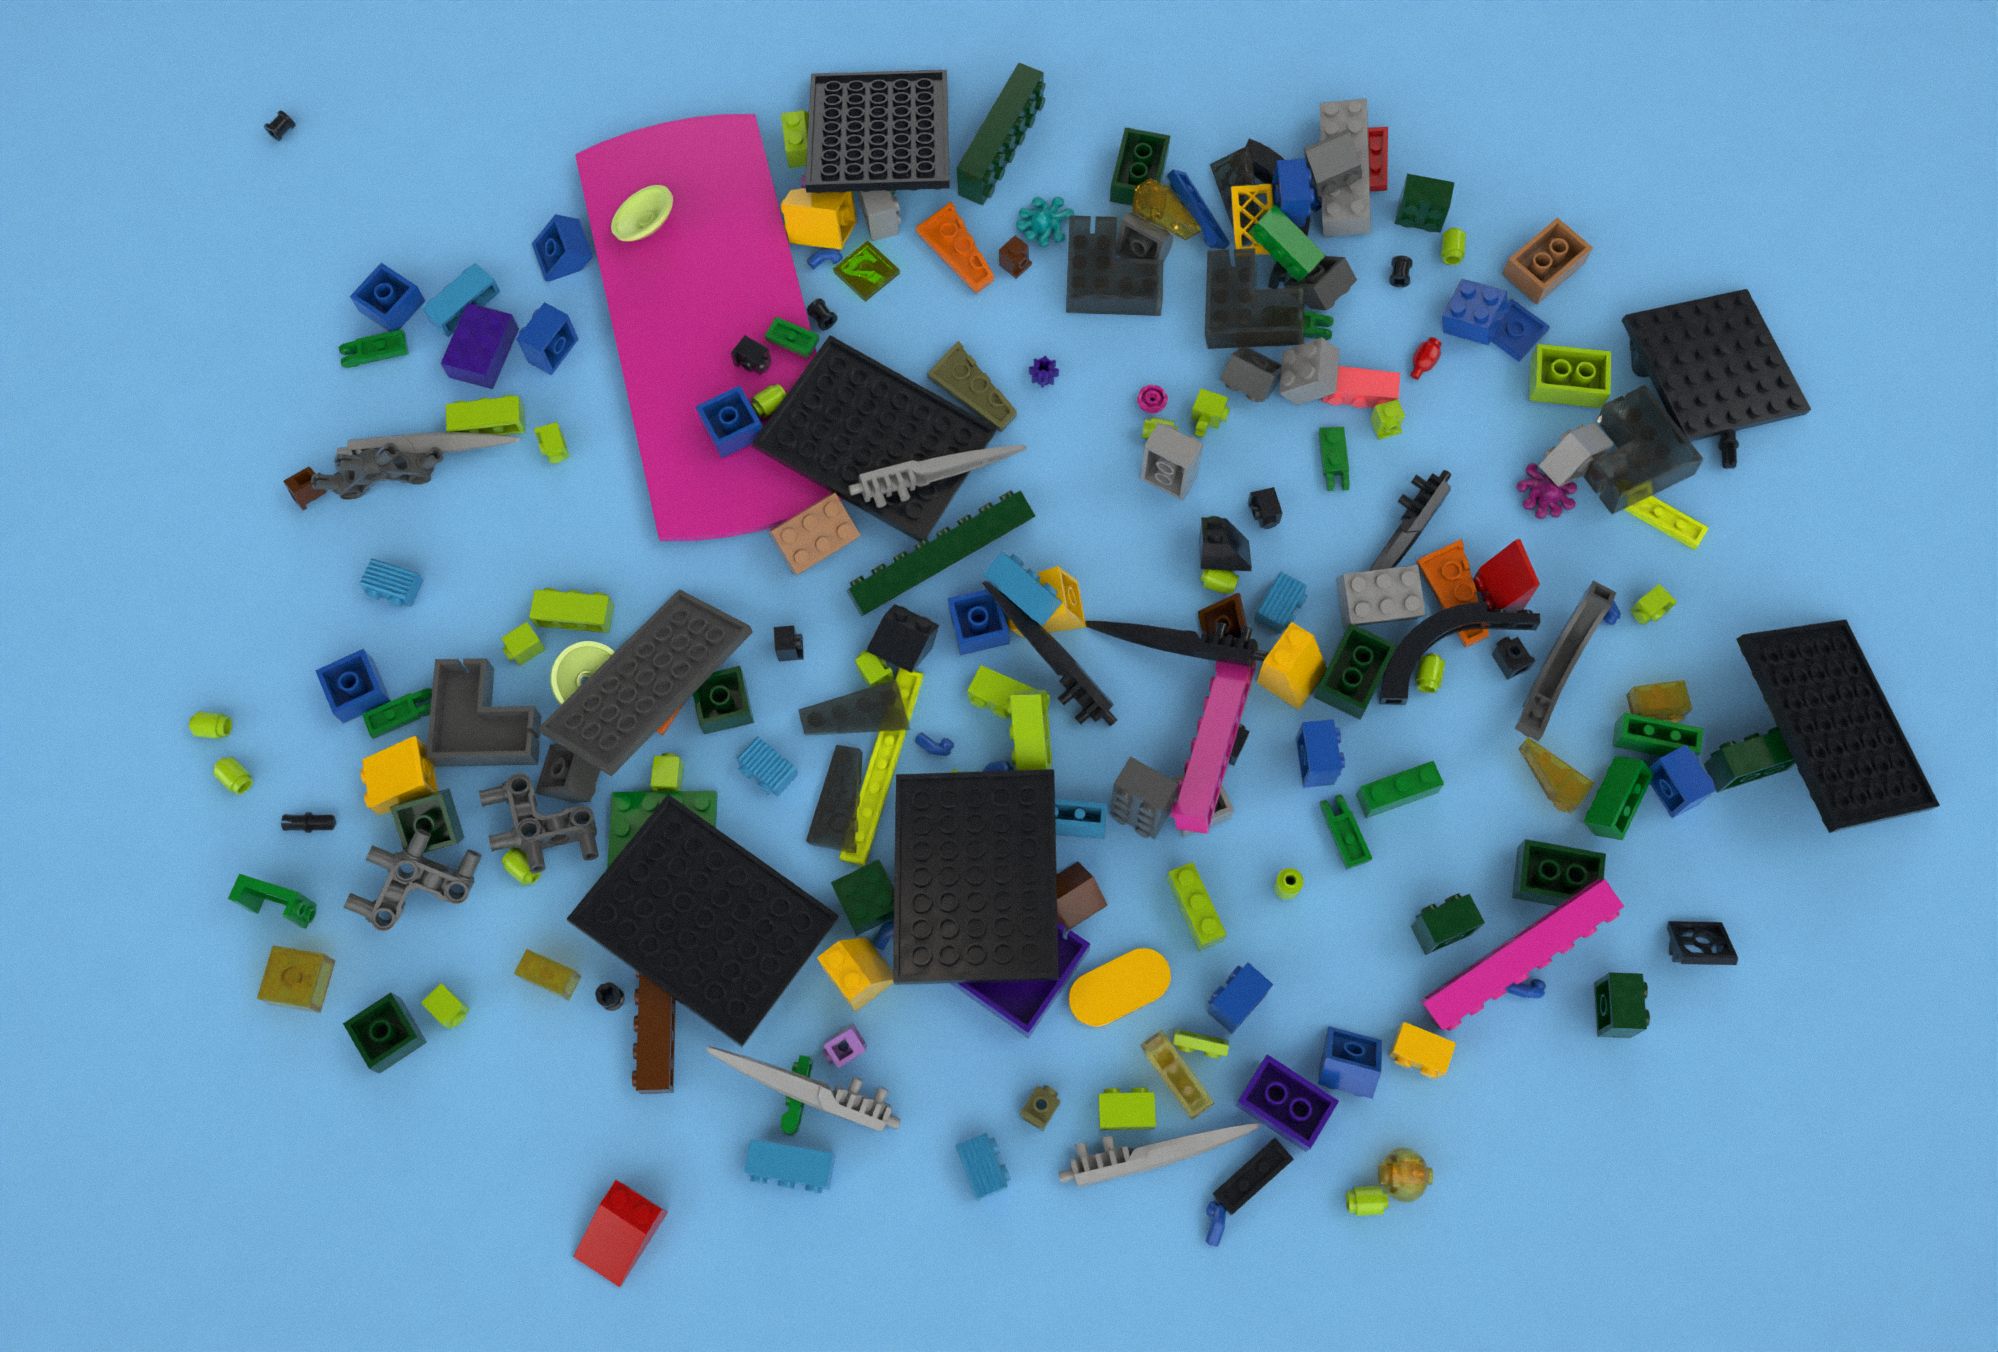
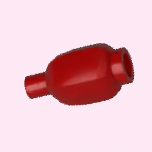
[1410,337,1442,380]

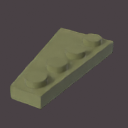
[927,341,1017,433]

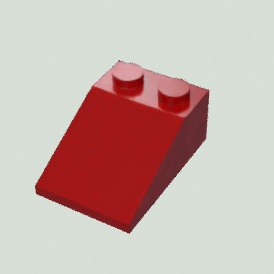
[1473,539,1540,613]
[573,1180,668,1287]

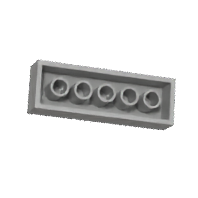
[1320,98,1371,237]

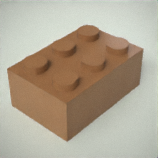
[1502,217,1593,304]
[767,493,861,575]

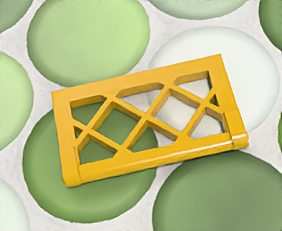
[1231,184,1274,256]

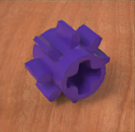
[1029,356,1059,388]

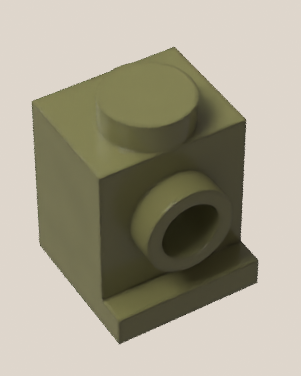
[1019,1085,1060,1132]

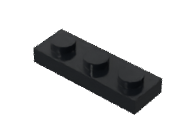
[1212,1138,1294,1216]

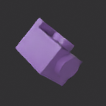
[823,1023,867,1068]

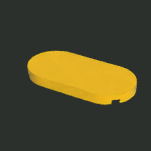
[1069,948,1171,1027]

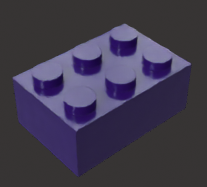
[440,303,519,389]
[1235,1054,1339,1152]

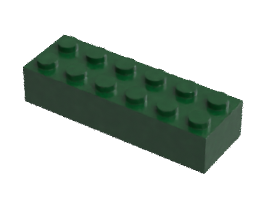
[957,63,1046,206]

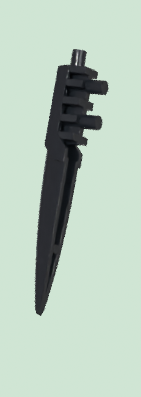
[1369,470,1452,571]
[982,581,1117,727]
[1085,621,1268,667]

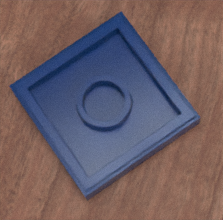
[1491,299,1550,362]

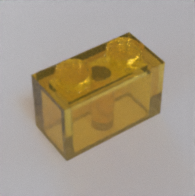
[1626,680,1692,722]
[514,949,581,1001]

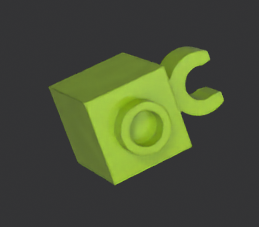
[1190,388,1230,438]

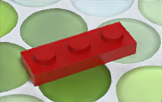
[1368,126,1388,192]

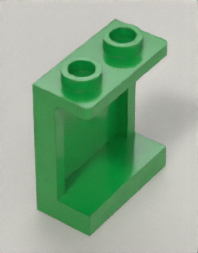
[228,874,317,929]

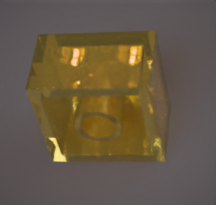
[257,946,335,1013]

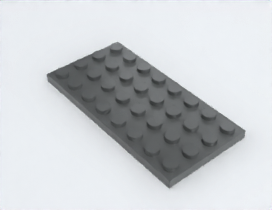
[539,589,753,776]

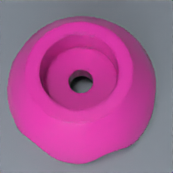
[1137,385,1168,414]

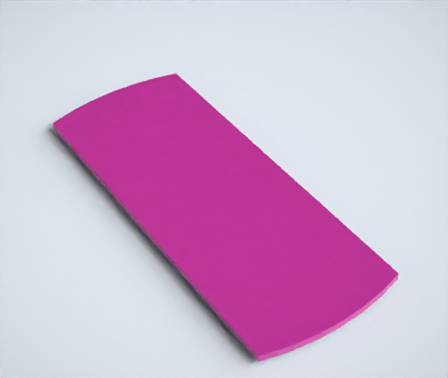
[575,114,844,541]

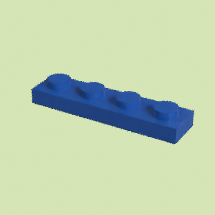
[1167,169,1230,250]

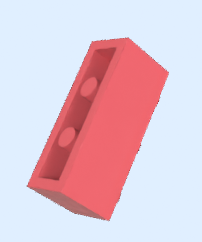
[1322,366,1400,408]

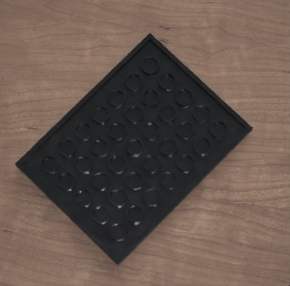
[805,70,950,193]
[752,335,997,542]
[1736,619,1940,833]
[893,769,1059,985]
[567,794,839,1048]

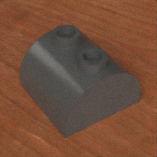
[1114,213,1173,276]

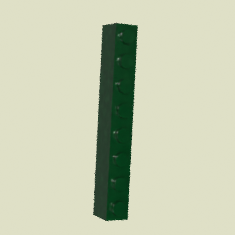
[847,490,1035,617]

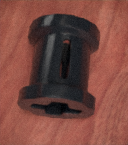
[264,110,296,141]
[1389,256,1413,287]
[807,298,838,331]
[595,982,625,1011]

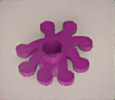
[1516,463,1577,519]

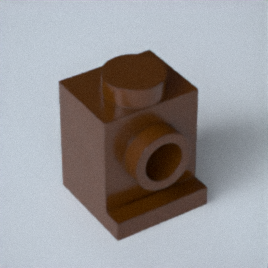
[999,235,1032,279]
[283,467,327,510]

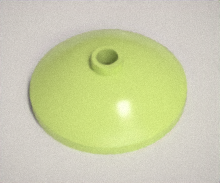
[611,185,673,242]
[550,641,615,705]

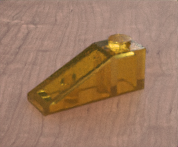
[1132,178,1201,240]
[1519,737,1594,814]
[1140,1030,1215,1119]

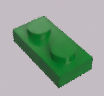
[765,317,820,359]

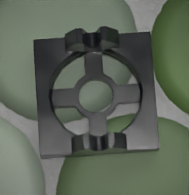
[1667,921,1738,965]

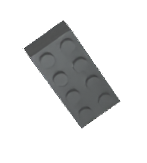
[1109,756,1178,839]

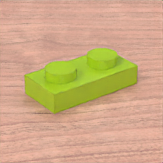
[1173,1029,1229,1058]

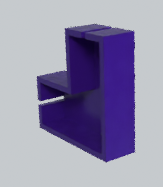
[950,922,1091,1038]

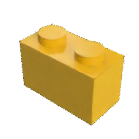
[1388,1022,1456,1079]

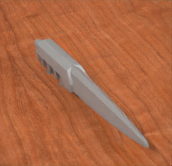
[337,432,520,456]
[848,445,1027,508]
[707,1046,901,1132]
[1058,1122,1261,1188]

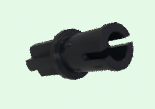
[1718,431,1739,469]
[281,812,337,833]

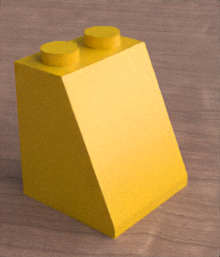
[781,188,857,250]
[1007,566,1086,637]
[1256,622,1327,710]
[360,736,438,815]
[817,937,893,1012]

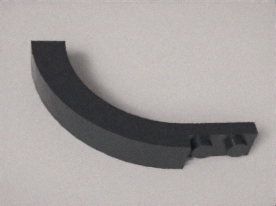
[1239,138,1310,290]
[1380,602,1540,705]

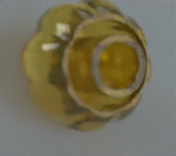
[1378,1147,1433,1203]

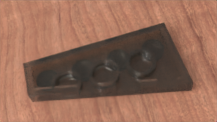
[1210,147,1260,245]
[798,680,911,736]
[806,745,863,853]

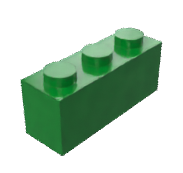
[1249,205,1326,282]
[1612,712,1703,757]
[1583,756,1654,840]
[1356,760,1444,818]

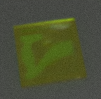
[833,240,900,302]

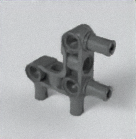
[311,443,443,500]
[479,773,599,873]
[343,829,482,931]

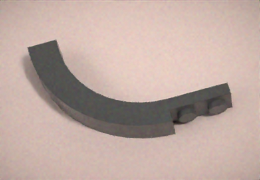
[1515,580,1616,742]

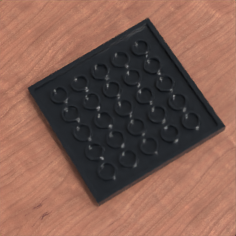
[1621,289,1811,443]

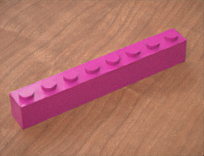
[1171,661,1256,834]
[1419,879,1625,1031]

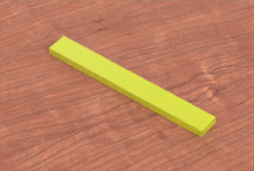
[839,667,924,867]

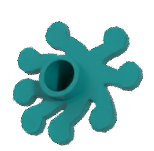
[1016,197,1074,248]

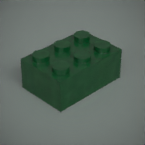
[1110,127,1170,210]
[1314,623,1397,720]
[1704,727,1796,793]
[1512,839,1606,906]

